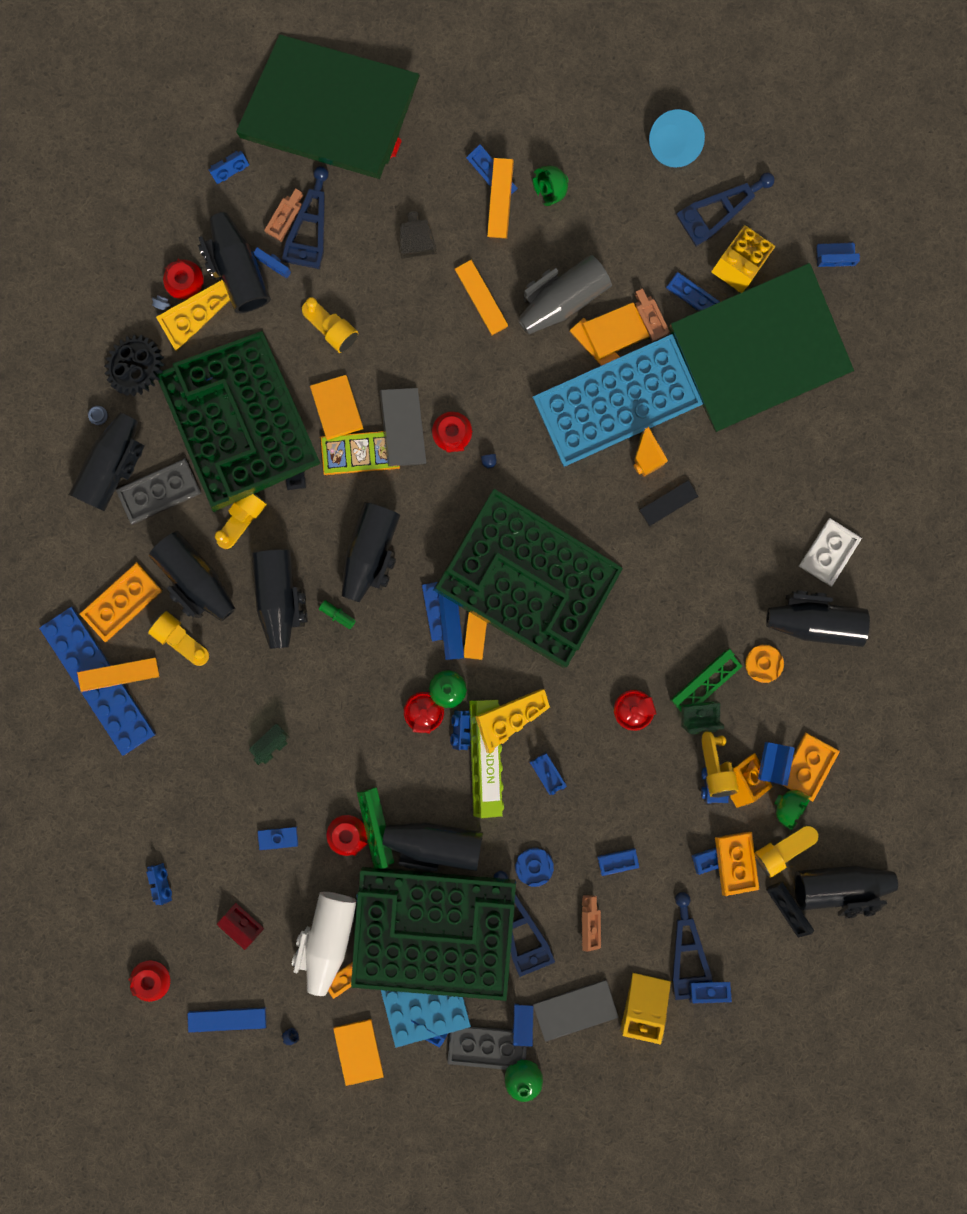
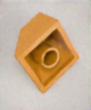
[633,427,668,477]
[730,753,773,808]

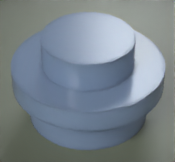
[152,295,171,311]
[88,406,108,425]

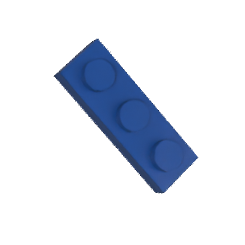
[466,144,518,195]
[422,582,443,641]

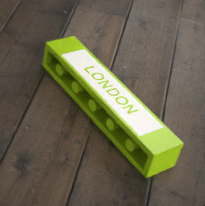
[469,700,504,818]

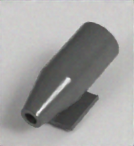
[518,255,612,335]

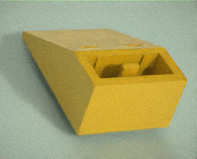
[711,225,776,293]
[620,973,671,1044]

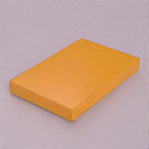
[582,302,650,359]
[310,375,363,440]
[783,733,840,802]
[715,832,759,896]
[333,1019,384,1086]

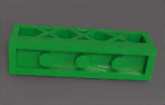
[670,649,742,717]
[357,788,394,869]

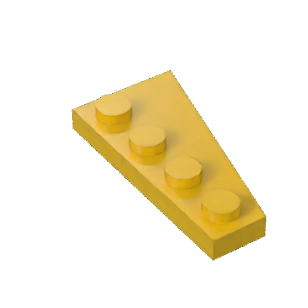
[156,280,230,351]
[475,689,550,753]

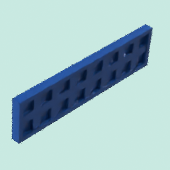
[39,607,156,756]

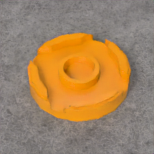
[745,645,784,683]

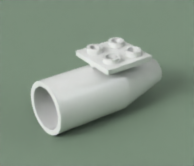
[292,892,357,996]

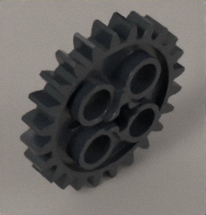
[104,334,165,396]

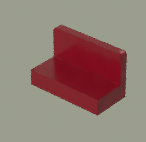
[217,903,264,950]

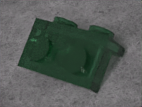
[681,701,724,734]
[249,724,290,765]

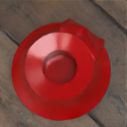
[163,258,203,299]
[432,412,472,453]
[614,690,656,731]
[404,692,444,734]
[327,815,368,856]
[128,960,170,1002]

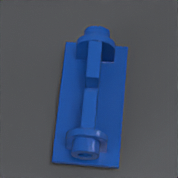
[208,150,249,184]
[450,710,471,750]
[146,863,172,905]

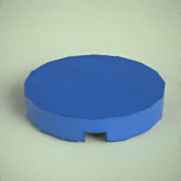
[516,848,554,887]

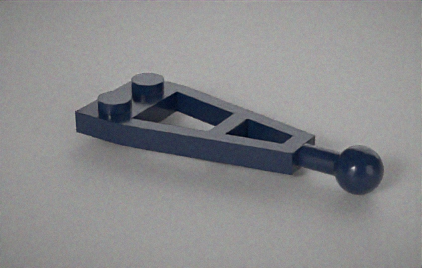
[282,166,329,269]
[676,173,775,247]
[493,871,555,977]
[672,892,712,1000]

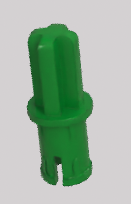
[319,600,356,629]

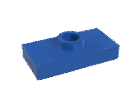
[253,247,291,278]
[258,826,299,850]
[692,847,719,875]
[597,848,640,876]

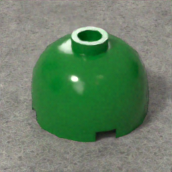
[533,165,568,206]
[429,670,467,708]
[774,790,811,830]
[504,1060,543,1102]

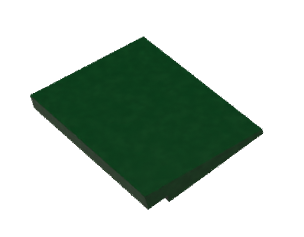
[236,34,420,179]
[669,263,854,433]
[157,331,320,512]
[433,489,623,668]
[351,867,516,1001]

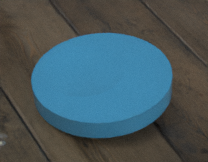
[649,109,705,168]

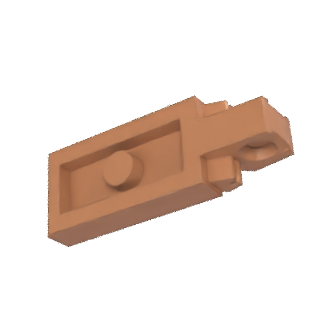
[264,189,304,242]
[635,288,670,343]
[582,895,601,952]

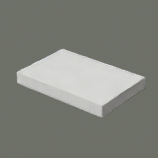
[799,518,862,587]

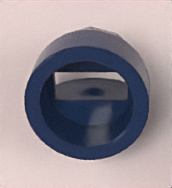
[481,454,497,468]
[282,1028,299,1045]

